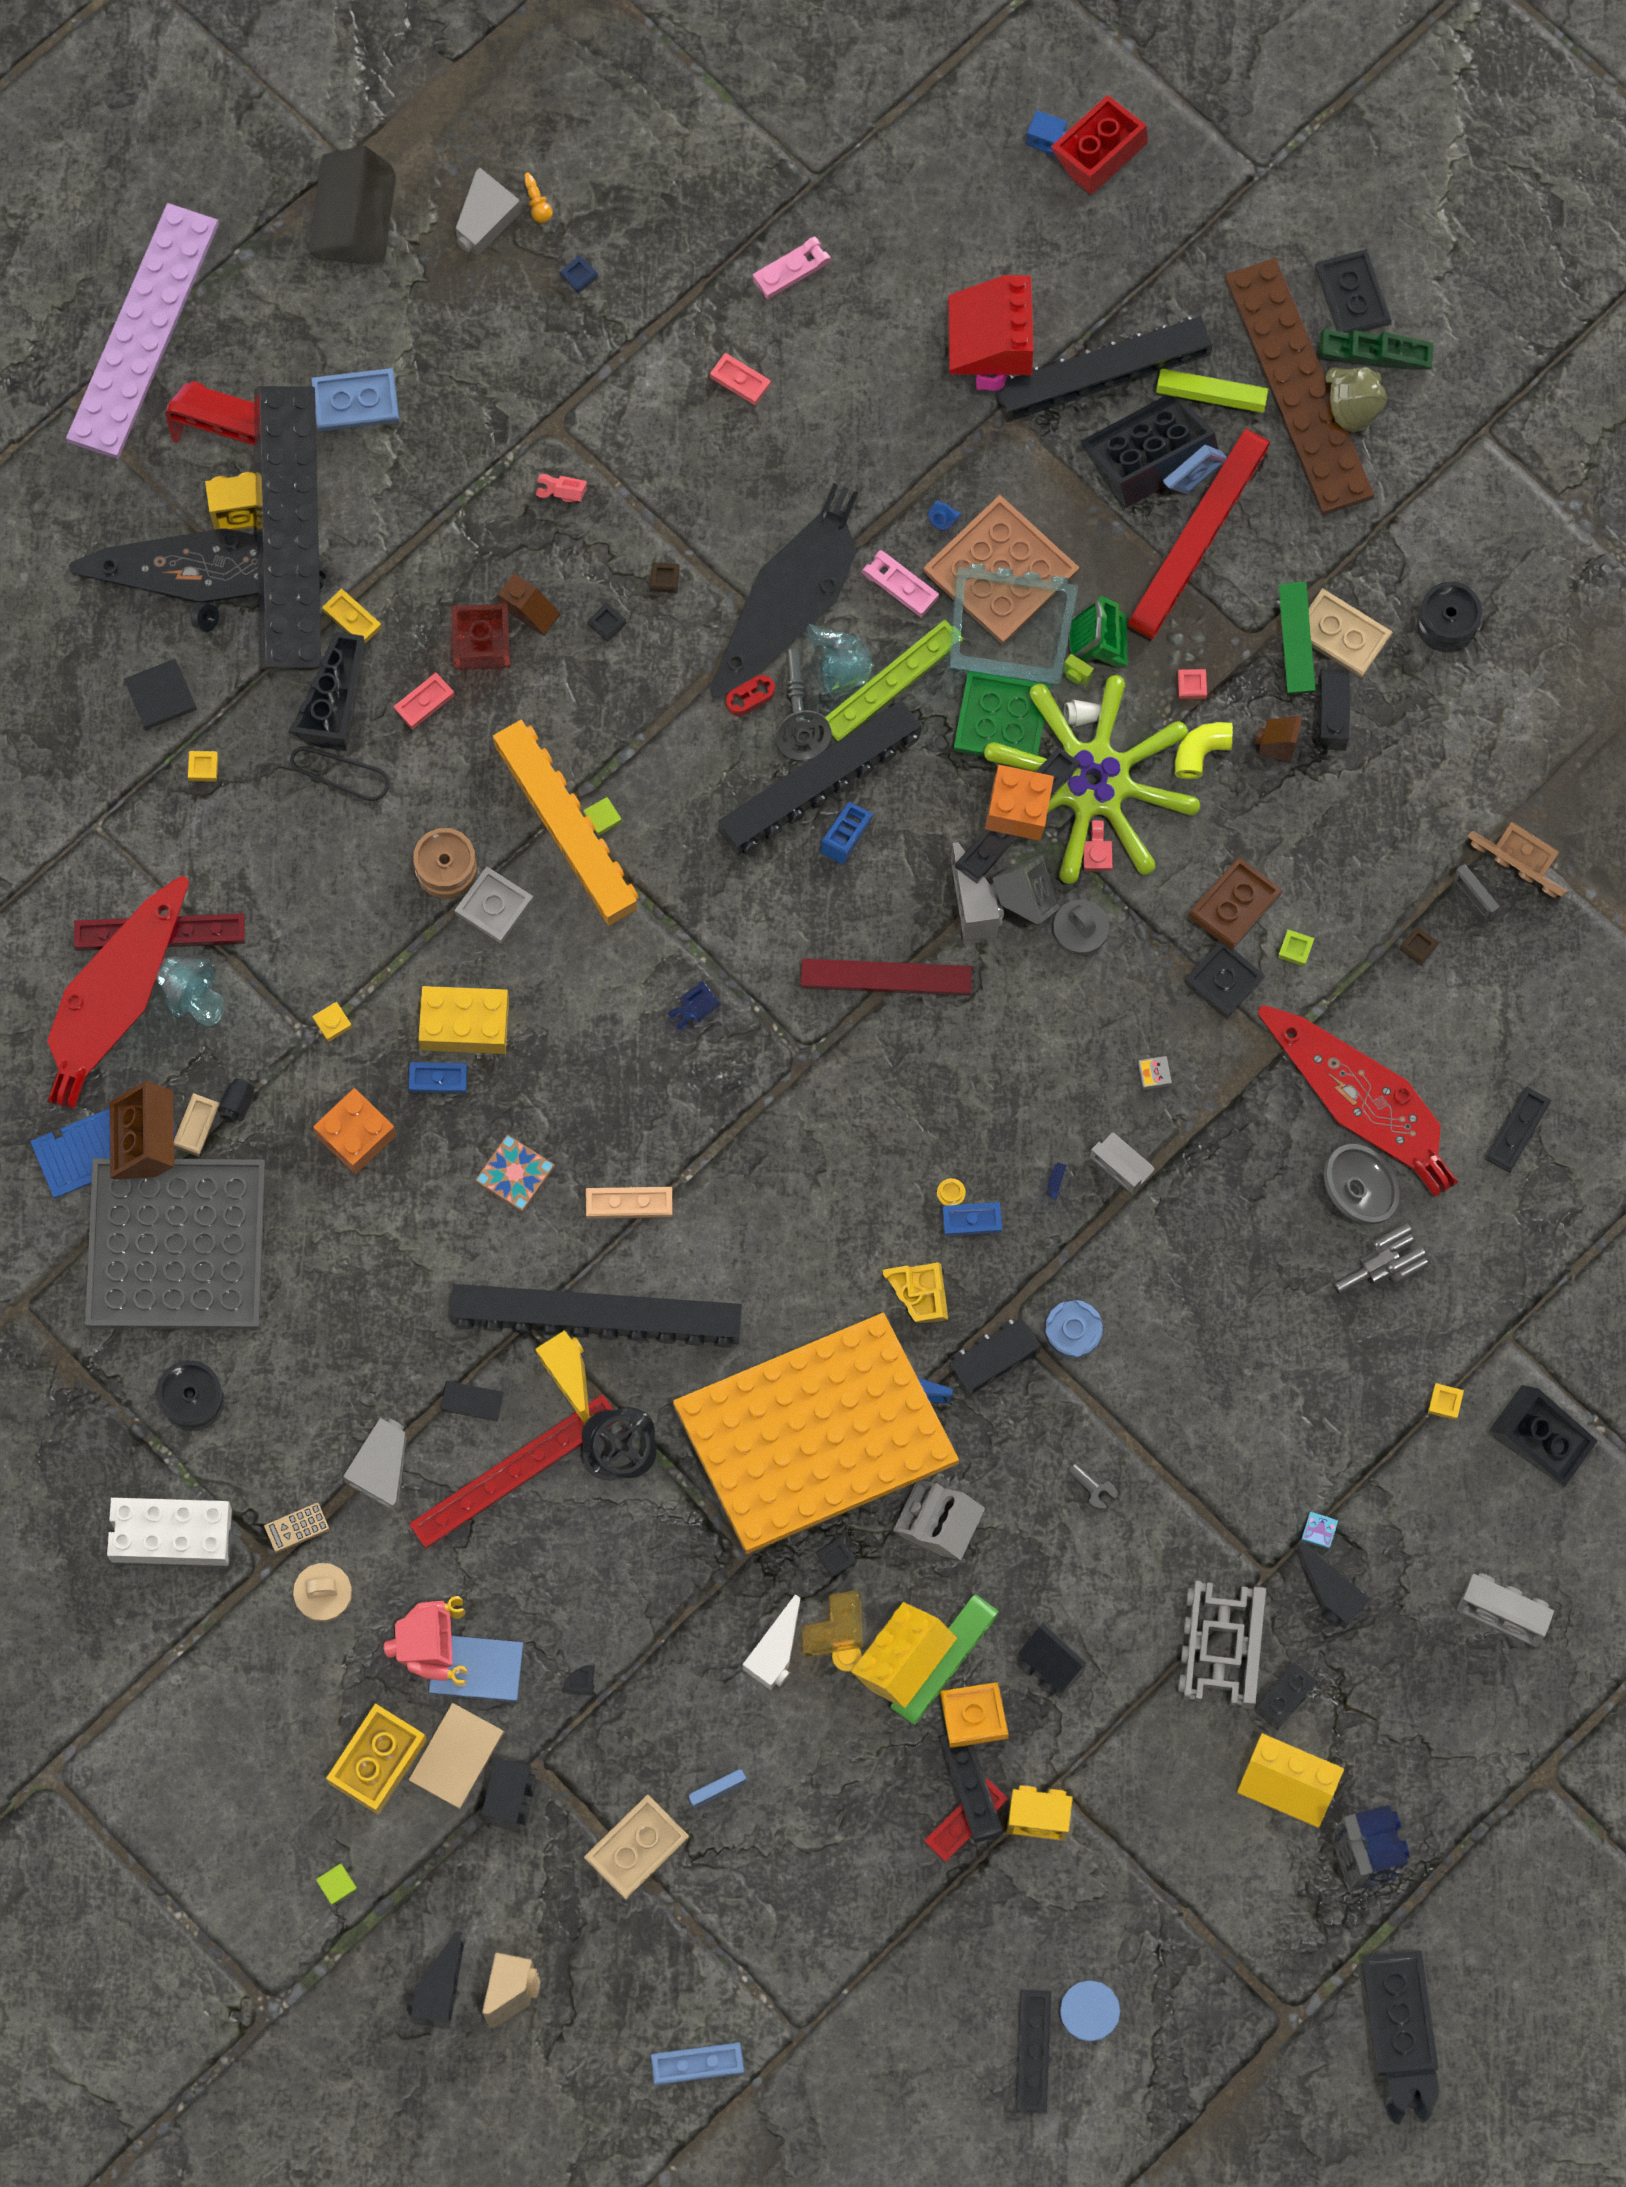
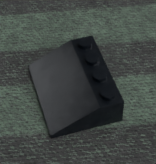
[1081,395,1219,508]

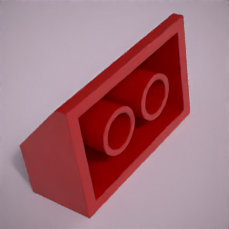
[1051,95,1148,195]

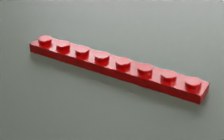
[409,1394,617,1549]

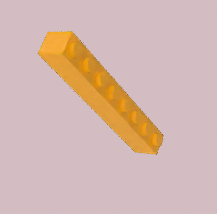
[493,719,639,926]

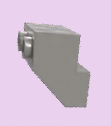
[893,1480,985,1560]

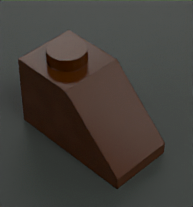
[498,573,560,636]
[1255,716,1302,763]

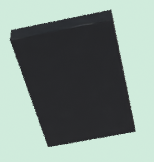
[1315,249,1392,334]

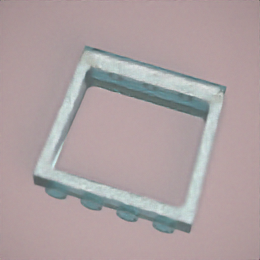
[948,563,1079,684]

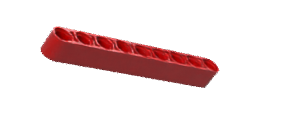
[1127,428,1270,640]

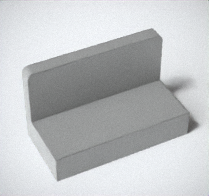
[1090,1133,1154,1195]

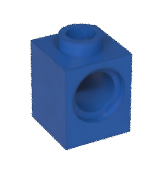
[1026,110,1067,156]

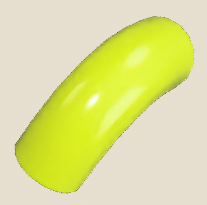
[1175,722,1233,779]

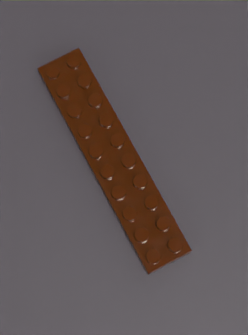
[1224,258,1374,516]

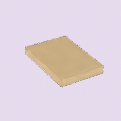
[1309,588,1393,678]
[409,1703,504,1810]
[584,1795,689,1900]

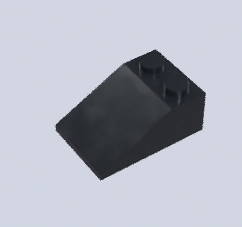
[1489,1385,1598,1487]
[407,1931,465,2029]

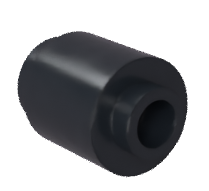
[217,1079,255,1123]

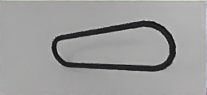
[290,746,390,801]

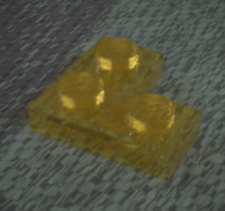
[802,1590,863,1657]

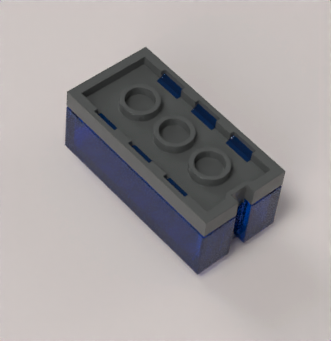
[1331,1805,1410,1893]

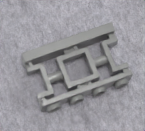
[1178,1581,1266,1709]

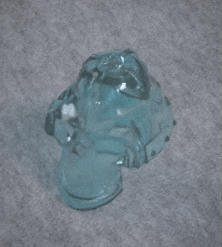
[806,625,874,696]
[156,956,224,1026]

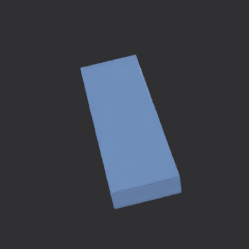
[651,2042,744,2086]

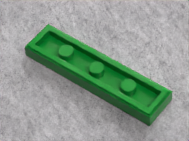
[1279,582,1316,695]

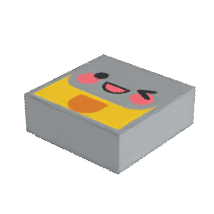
[1138,1056,1172,1090]

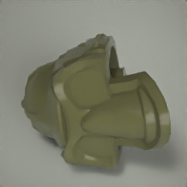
[1325,367,1388,433]

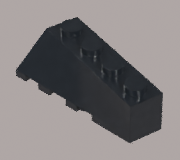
[289,632,366,751]

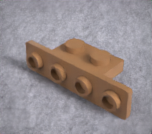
[1467,822,1568,898]

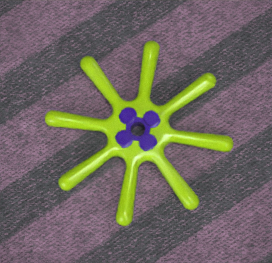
[984,675,1200,884]

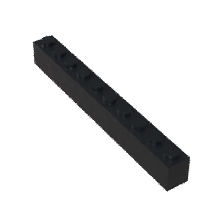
[450,1284,742,1348]

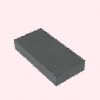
[1454,864,1500,921]

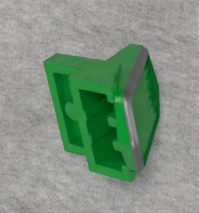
[1069,596,1128,669]

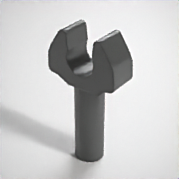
[1068,1463,1117,1511]

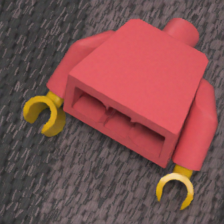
[384,1596,468,1687]

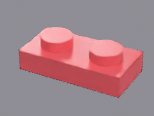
[710,353,771,406]
[393,673,455,730]

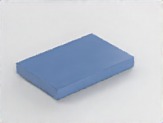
[311,368,399,432]
[429,1636,523,1702]

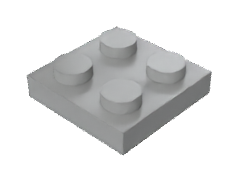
[454,867,534,944]

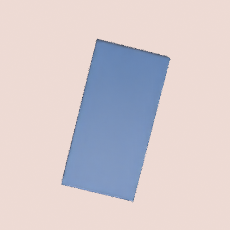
[689,1769,746,1810]

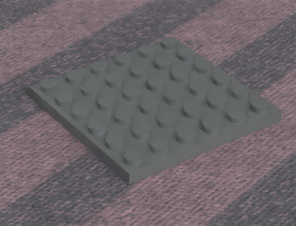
[85,1158,266,1329]

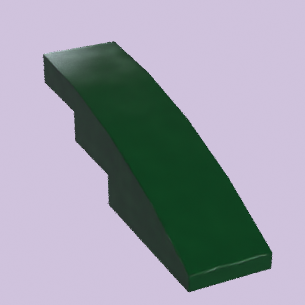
[1319,328,1434,370]

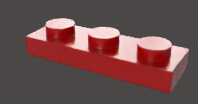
[924,1778,1008,1863]

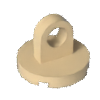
[293,1563,352,1622]

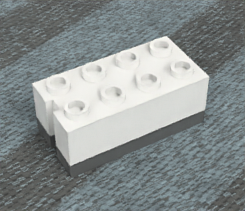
[107,1498,233,1569]

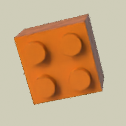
[985,765,1054,841]
[313,1088,396,1175]

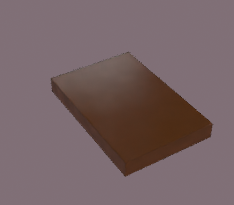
[1188,857,1283,950]

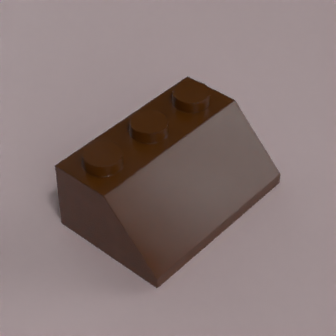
[110,1081,175,1179]

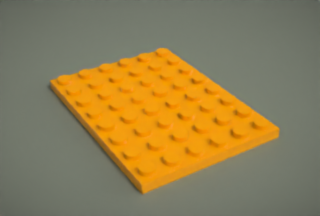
[673,1313,959,1554]

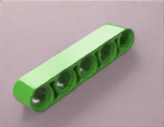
[890,1594,999,1725]

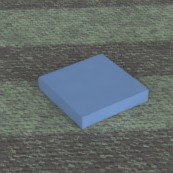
[1163,445,1227,494]

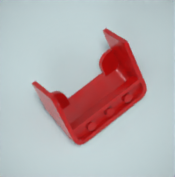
[165,381,255,446]

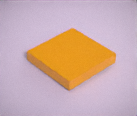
[940,1682,1008,1748]

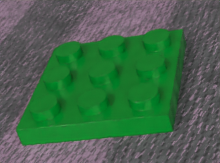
[954,670,1050,757]

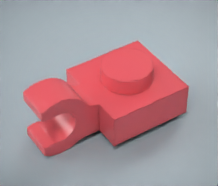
[536,474,587,502]
[1083,820,1112,871]

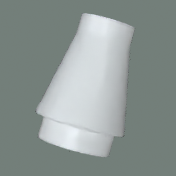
[1064,700,1102,727]

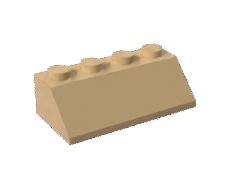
[483,1953,541,2029]

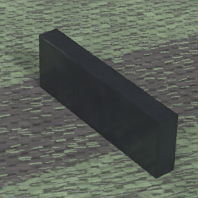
[1485,1086,1551,1173]

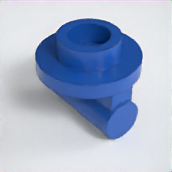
[928,500,961,530]

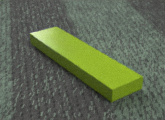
[1156,369,1268,413]

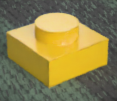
[188,751,218,782]
[312,1002,352,1042]
[1428,1383,1464,1420]

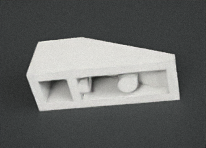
[743,1594,800,1690]

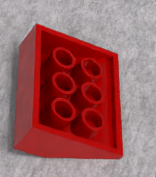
[948,275,1034,375]

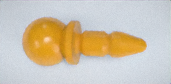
[525,173,552,224]

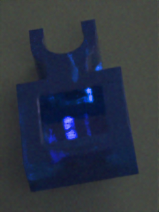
[667,981,721,1030]

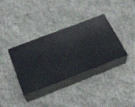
[441,1381,504,1422]

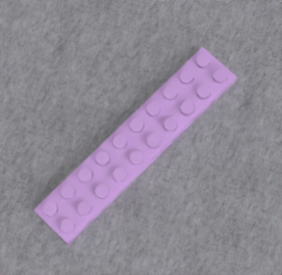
[66,203,219,460]

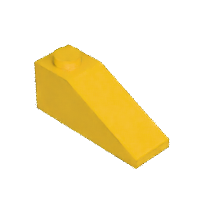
[535,1331,590,1424]

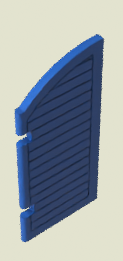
[30,1108,177,1199]

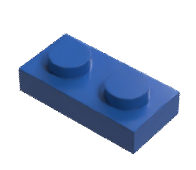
[409,1062,467,1094]
[942,1202,1002,1236]

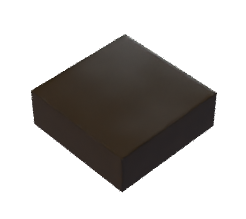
[650,562,680,593]
[1399,926,1439,966]

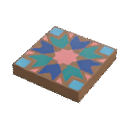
[475,1134,555,1213]

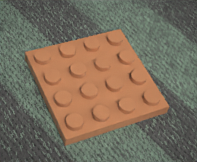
[923,495,1079,645]

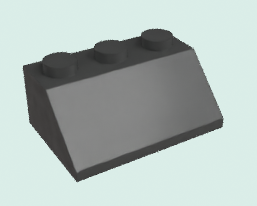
[991,855,1060,924]

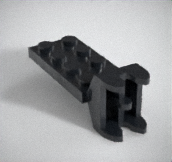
[1361,1951,1439,2125]

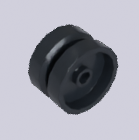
[1417,581,1482,652]
[157,1360,225,1432]

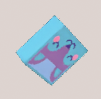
[1301,1512,1338,1550]

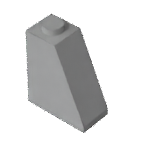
[456,168,521,256]
[343,1418,407,1512]

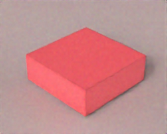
[1177,669,1207,699]

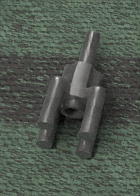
[1335,1223,1429,1294]

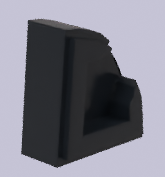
[562,1665,595,1696]

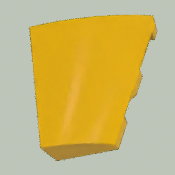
[883,1262,948,1323]

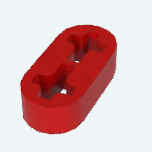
[726,675,775,716]

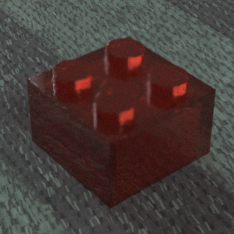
[451,603,511,670]

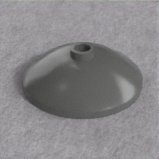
[1324,1144,1400,1225]

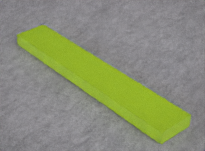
[820,620,963,743]

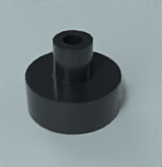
[190,602,219,631]

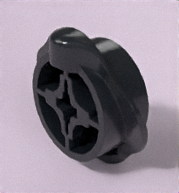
[581,1407,657,1480]

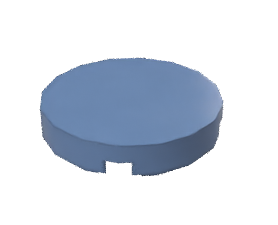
[1045,1300,1103,1358]
[1060,1981,1120,2042]

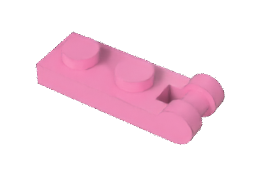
[753,237,831,300]
[861,550,939,618]

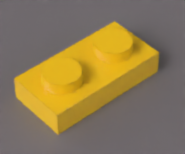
[322,588,382,644]

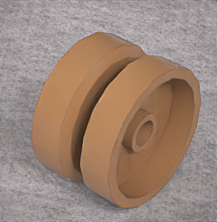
[414,828,477,899]

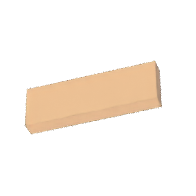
[586,1187,672,1219]

